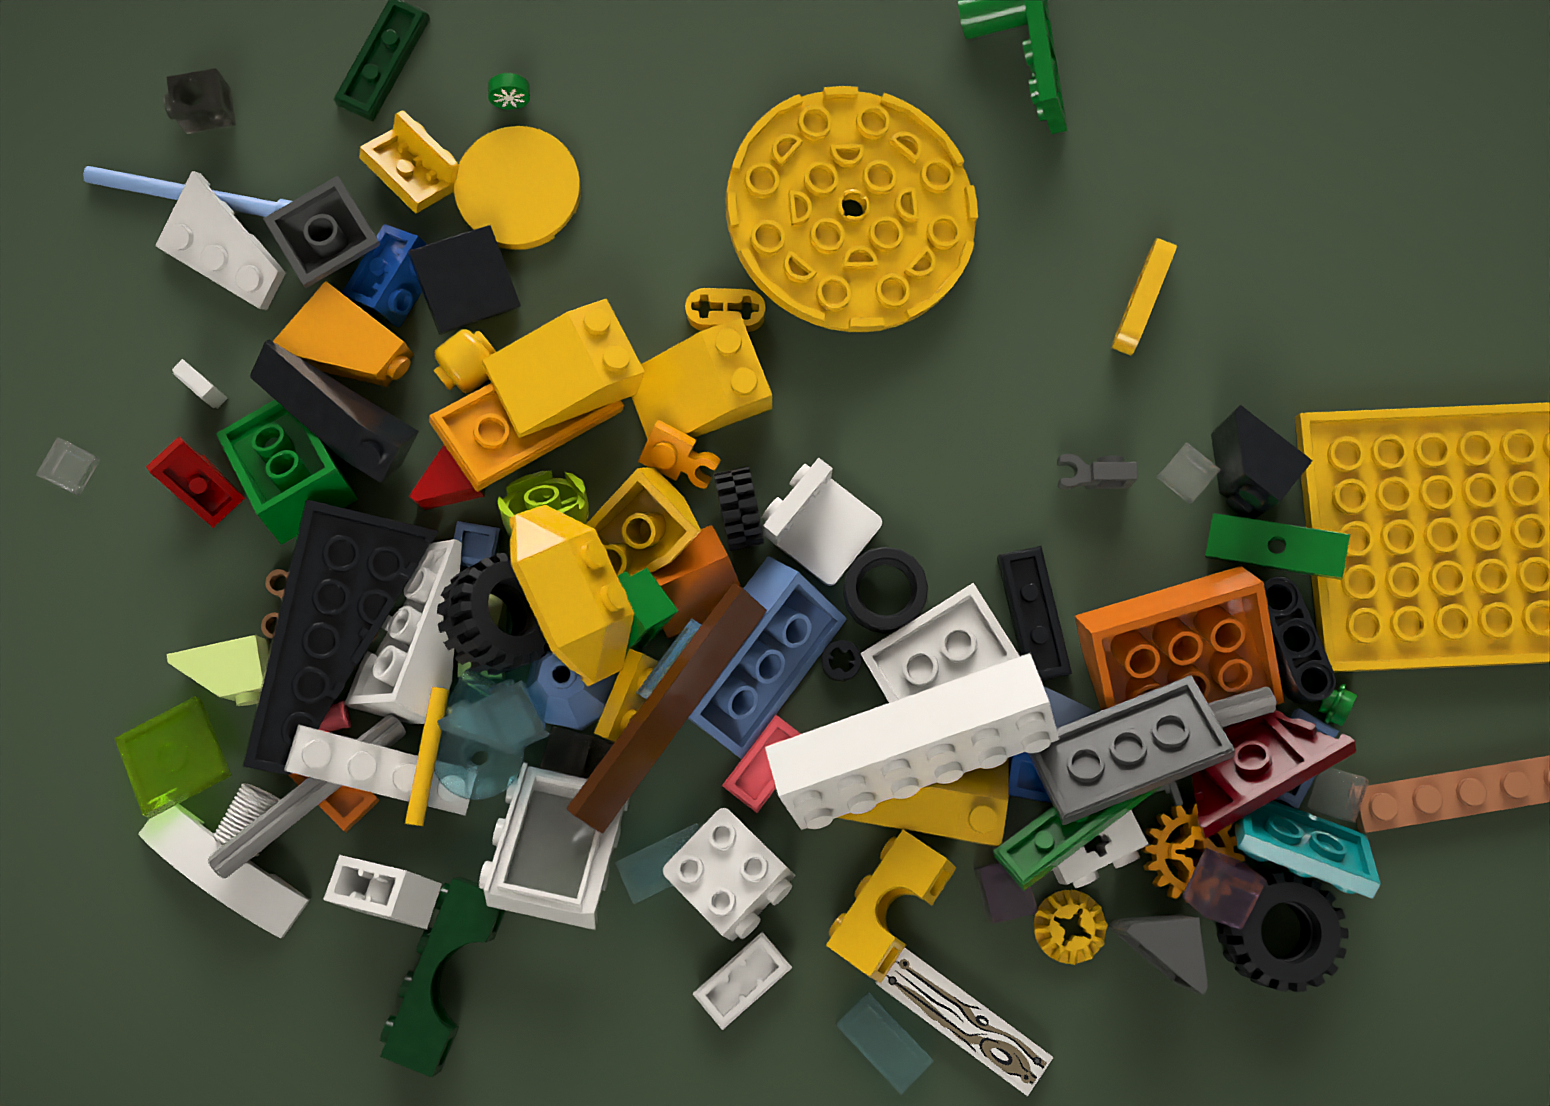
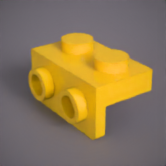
[359,110,459,213]
[594,649,670,742]

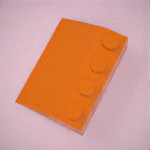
[1075,566,1284,711]

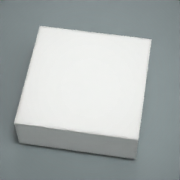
[172,359,228,409]

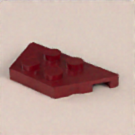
[1192,710,1356,839]

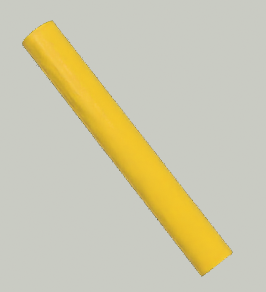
[405,687,450,826]

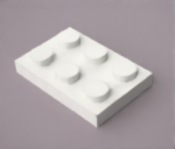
[860,583,1020,703]

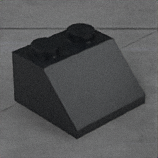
[1211,405,1313,519]

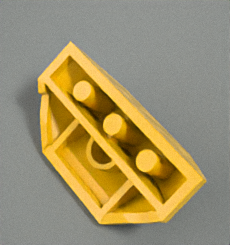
[510,505,635,686]

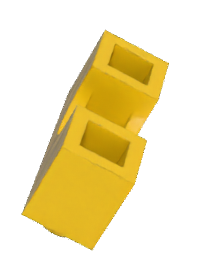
[826,830,956,983]

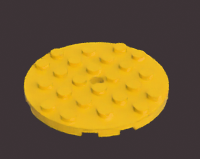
[725,86,978,332]

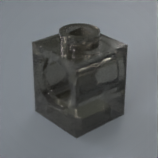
[163,68,236,134]

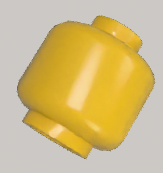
[433,329,496,394]

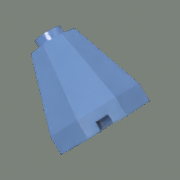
[525,650,619,731]

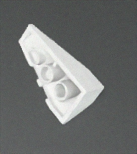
[344,539,462,724]

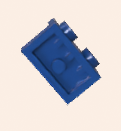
[342,224,427,327]

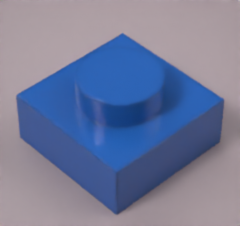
[1009,752,1052,803]

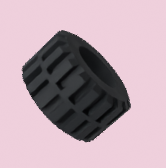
[437,553,550,675]
[1217,872,1348,992]

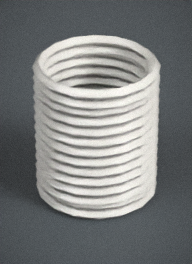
[214,783,281,857]

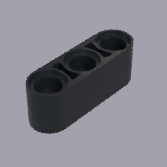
[1264,577,1336,704]

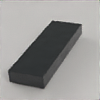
[997,546,1072,681]

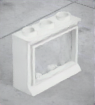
[479,762,629,930]

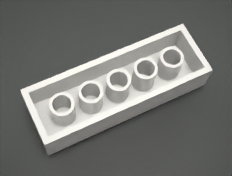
[765,653,1059,830]

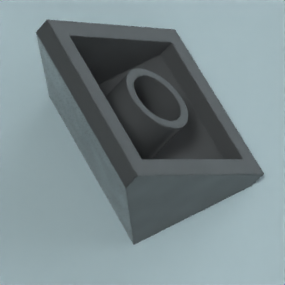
[263,176,381,288]
[1108,914,1208,995]

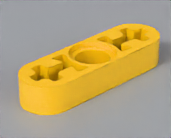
[1111,238,1177,356]

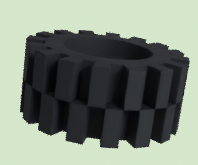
[714,467,764,551]

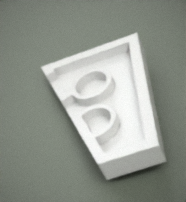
[155,171,286,310]

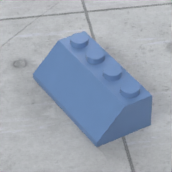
[688,556,847,759]

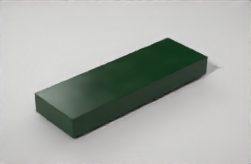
[333,0,430,122]

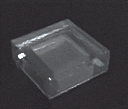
[36,437,101,496]
[1157,442,1221,504]
[1307,767,1369,823]

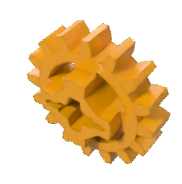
[1141,804,1245,904]

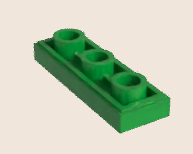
[1205,513,1350,580]

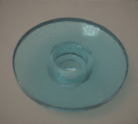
[434,710,524,800]

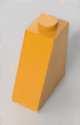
[273,281,414,387]

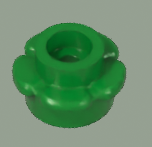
[1318,684,1357,727]

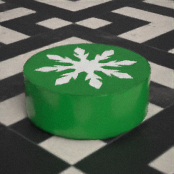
[488,73,530,110]

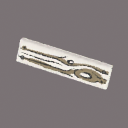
[875,947,1053,1096]

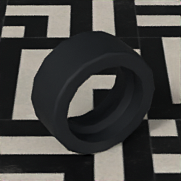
[843,547,928,634]

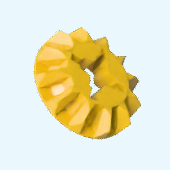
[1034,890,1108,965]

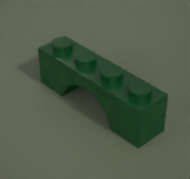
[380,877,506,1078]

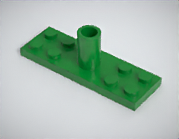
[958,0,1068,135]

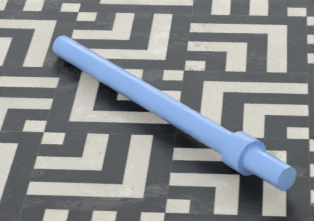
[83,166,292,217]

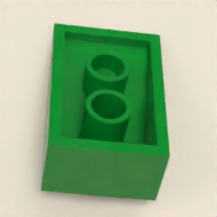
[216,400,358,545]

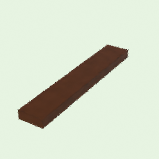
[566,583,767,834]

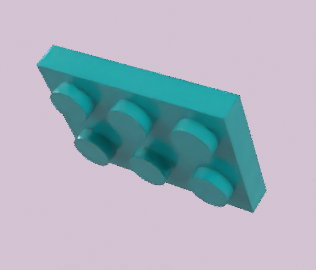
[1234,800,1381,899]

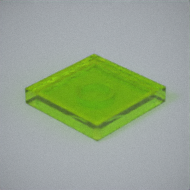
[114,696,232,818]

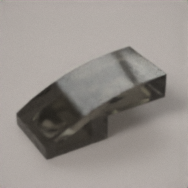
[539,726,614,779]

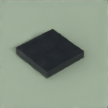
[408,225,521,335]

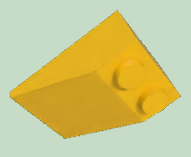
[482,298,645,438]
[631,317,772,439]

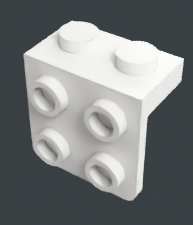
[762,458,882,586]
[663,808,796,941]

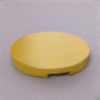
[454,126,581,250]

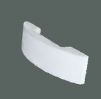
[138,797,310,938]

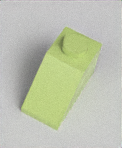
[166,635,270,706]

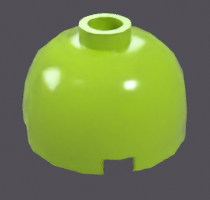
[497,471,589,537]

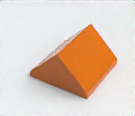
[651,525,741,639]

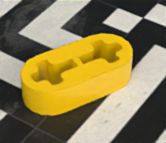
[685,288,766,332]

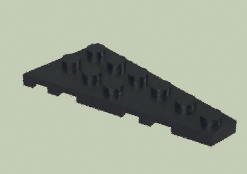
[242,500,439,775]

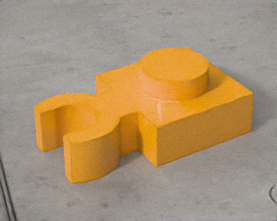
[638,420,721,489]

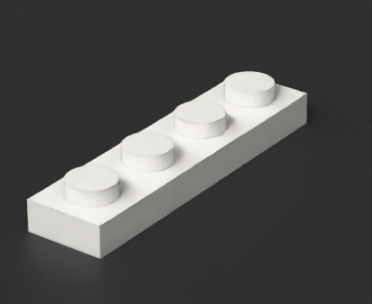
[284,725,478,815]

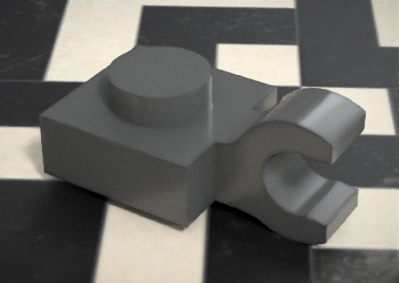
[1057,454,1138,490]

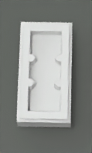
[693,931,792,1030]

